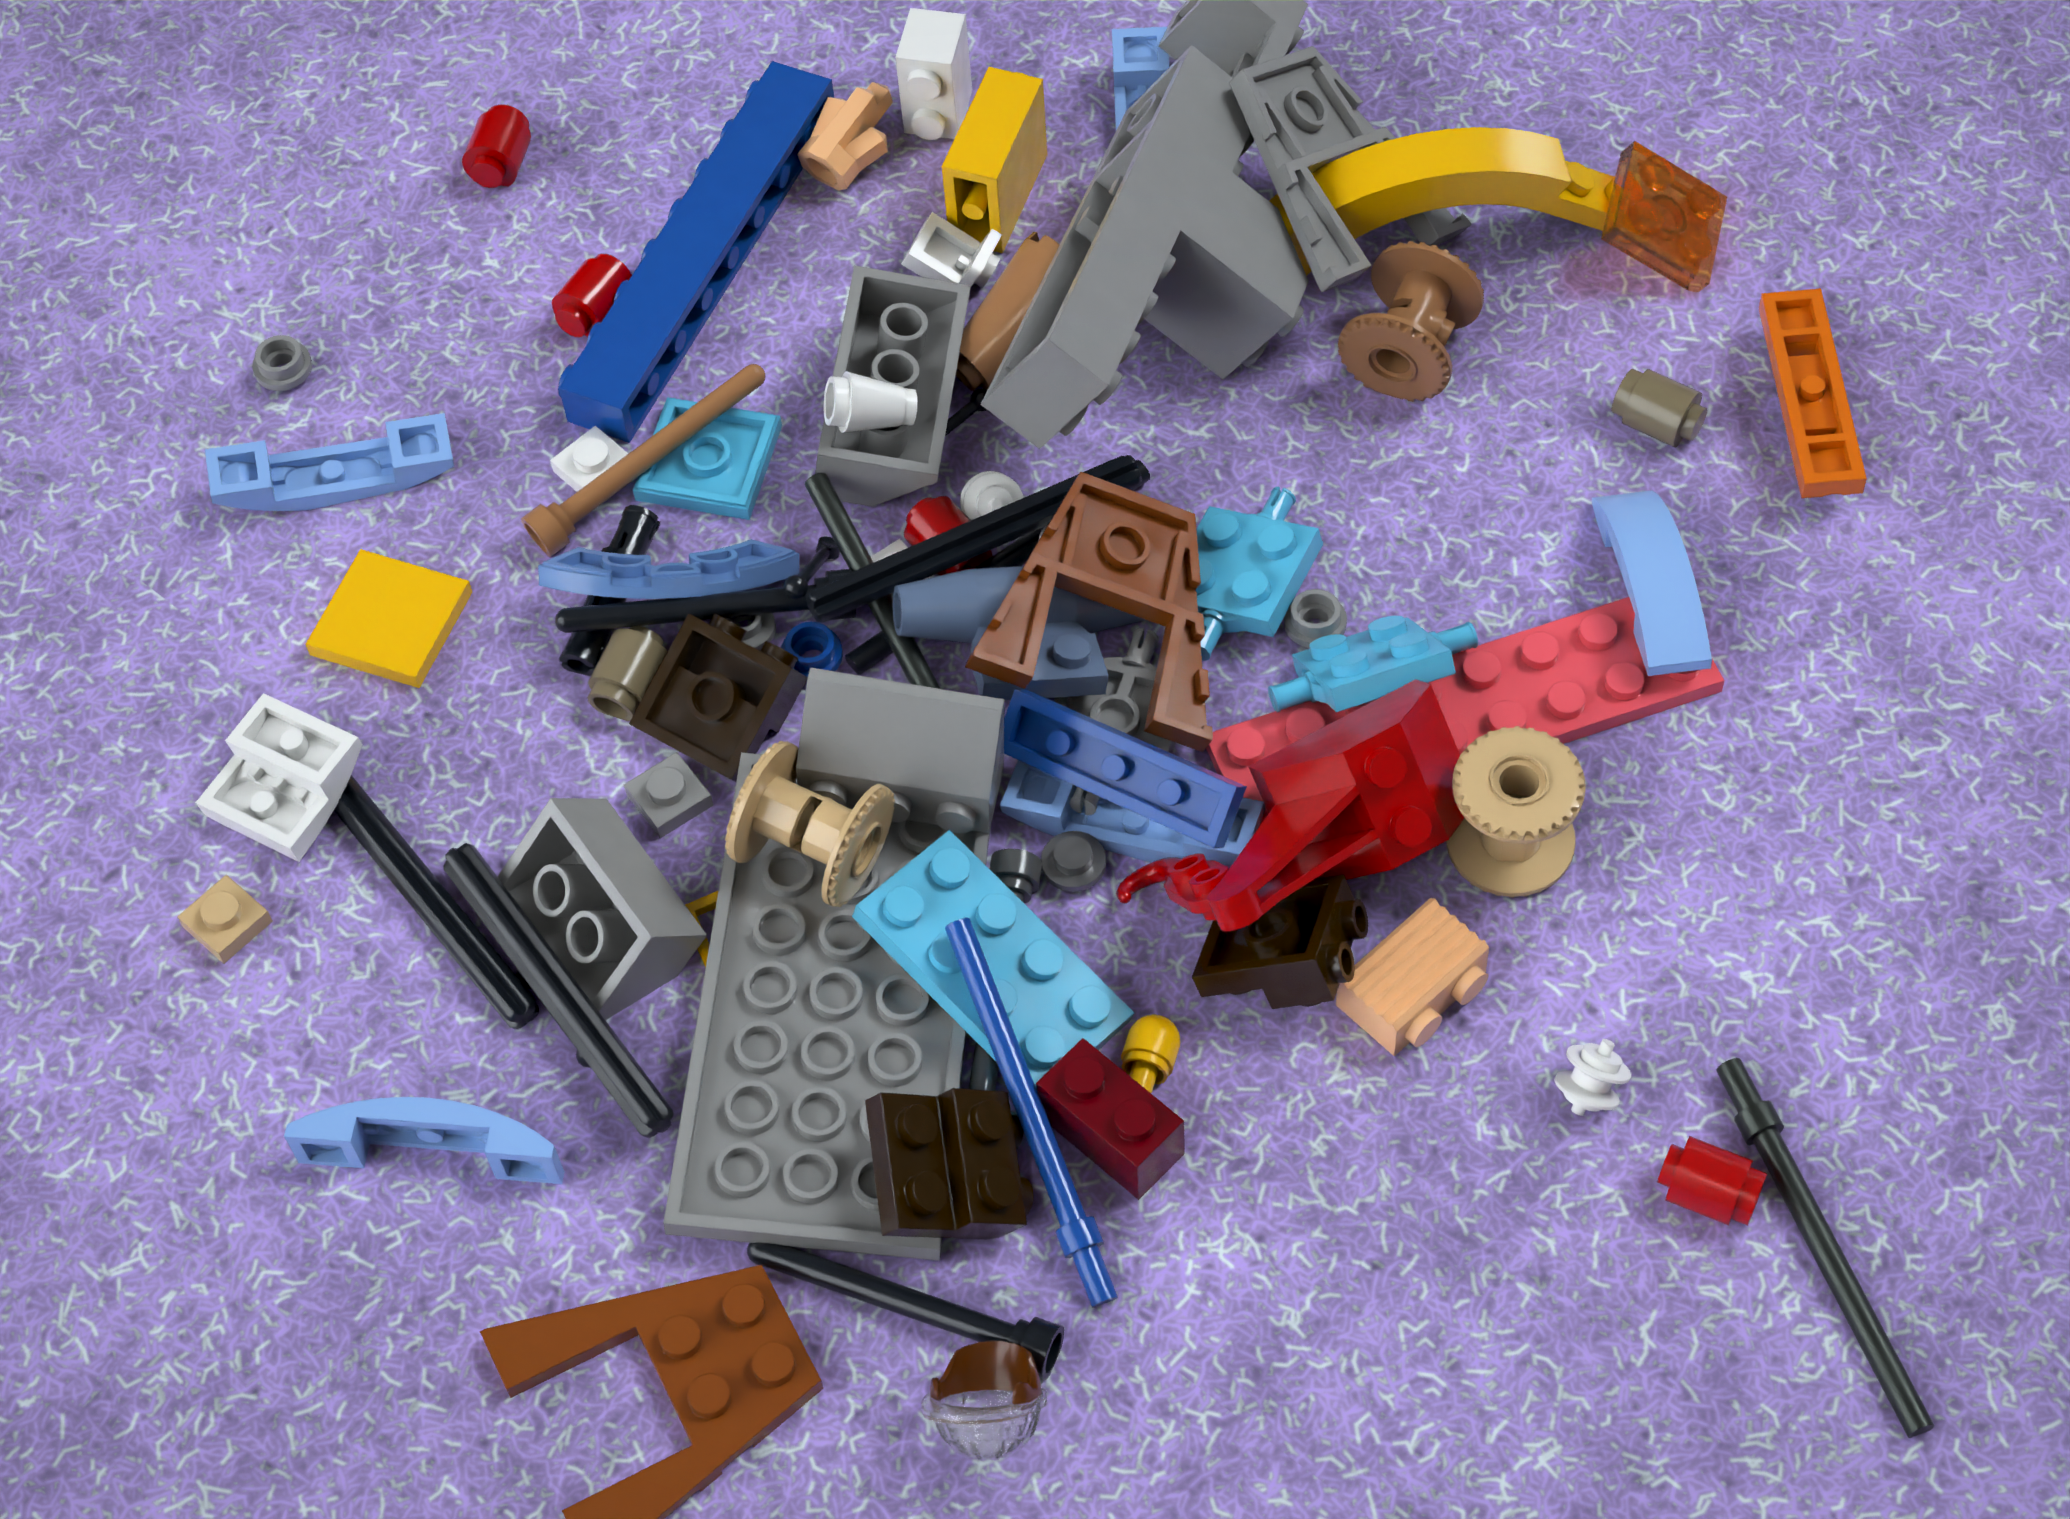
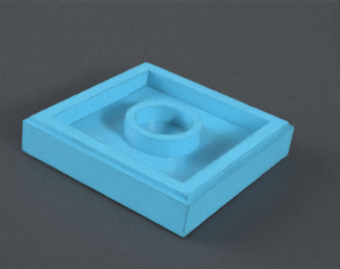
[633,397,782,520]

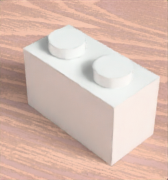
[895,8,972,140]

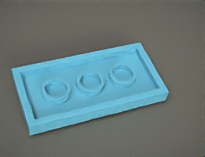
[852,830,1134,1089]

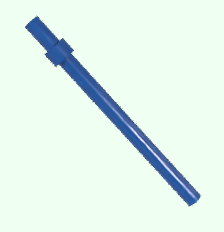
[945,918,1118,1308]

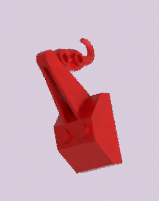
[1116,679,1464,931]

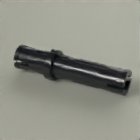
[559,505,661,676]

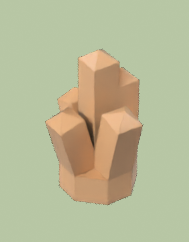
[797,82,893,191]

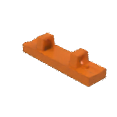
[1759,288,1867,499]

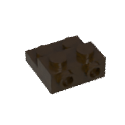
[629,613,808,782]
[1192,874,1368,1009]
[865,1088,1033,1240]

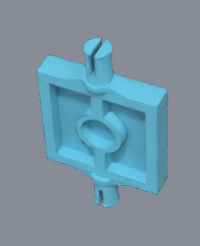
[1196,487,1323,661]
[1268,616,1478,712]

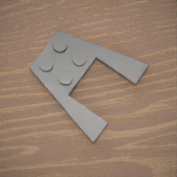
[1229,46,1472,292]

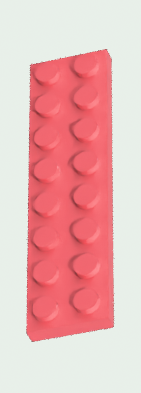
[1206,597,1725,825]

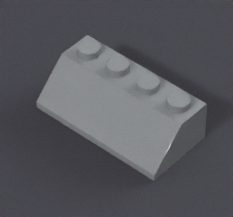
[815,265,971,507]

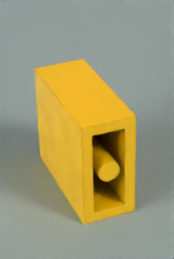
[942,67,1048,253]

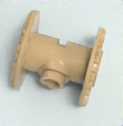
[1446,726,1586,898]
[725,741,895,907]

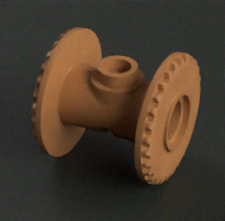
[1338,241,1484,402]

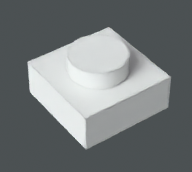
[550,426,628,492]

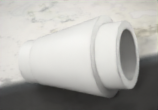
[824,371,917,433]

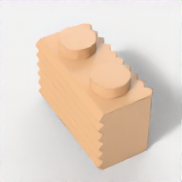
[1336,898,1489,1056]

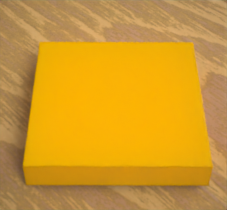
[305,549,473,688]

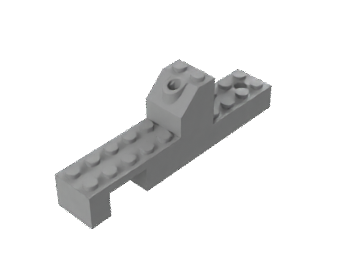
[980,0,1309,449]

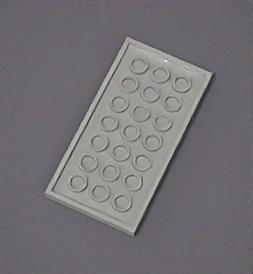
[663,752,991,1261]

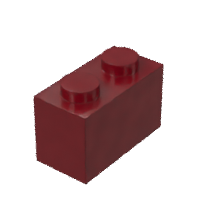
[1036,1038,1185,1200]

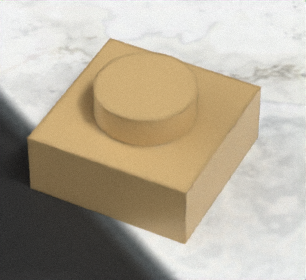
[177,874,273,964]

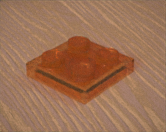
[1601,141,1727,292]

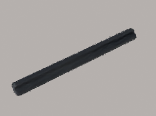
[806,455,1142,622]
[334,775,539,1029]
[443,843,674,1138]

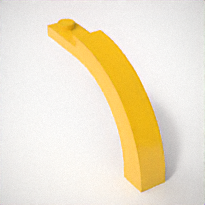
[1269,127,1648,276]

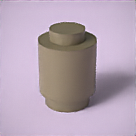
[1611,369,1707,448]
[587,626,668,721]

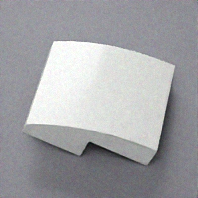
[195,693,362,862]

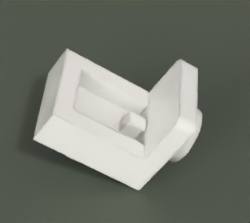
[901,212,1002,288]

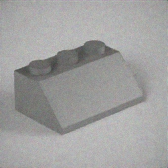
[796,668,1004,833]
[497,798,707,1020]

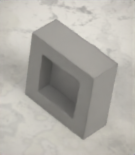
[623,752,714,838]

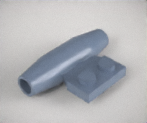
[892,566,1144,701]

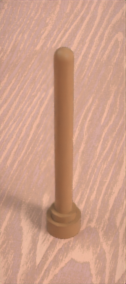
[521,364,766,557]

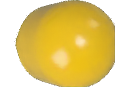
[1121,1014,1180,1094]

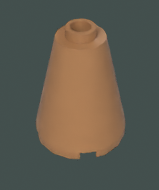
[956,232,1060,391]

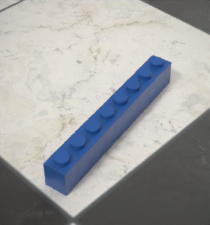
[558,61,834,443]

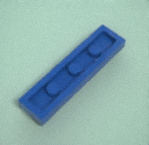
[1004,689,1247,848]

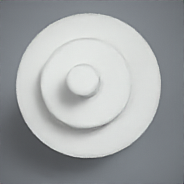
[960,471,1024,520]
[1554,1039,1631,1116]

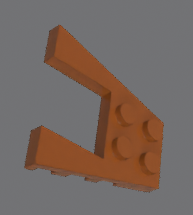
[965,472,1213,752]
[480,1264,824,1519]

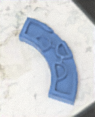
[538,539,799,599]

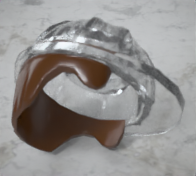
[921,1341,1047,1461]

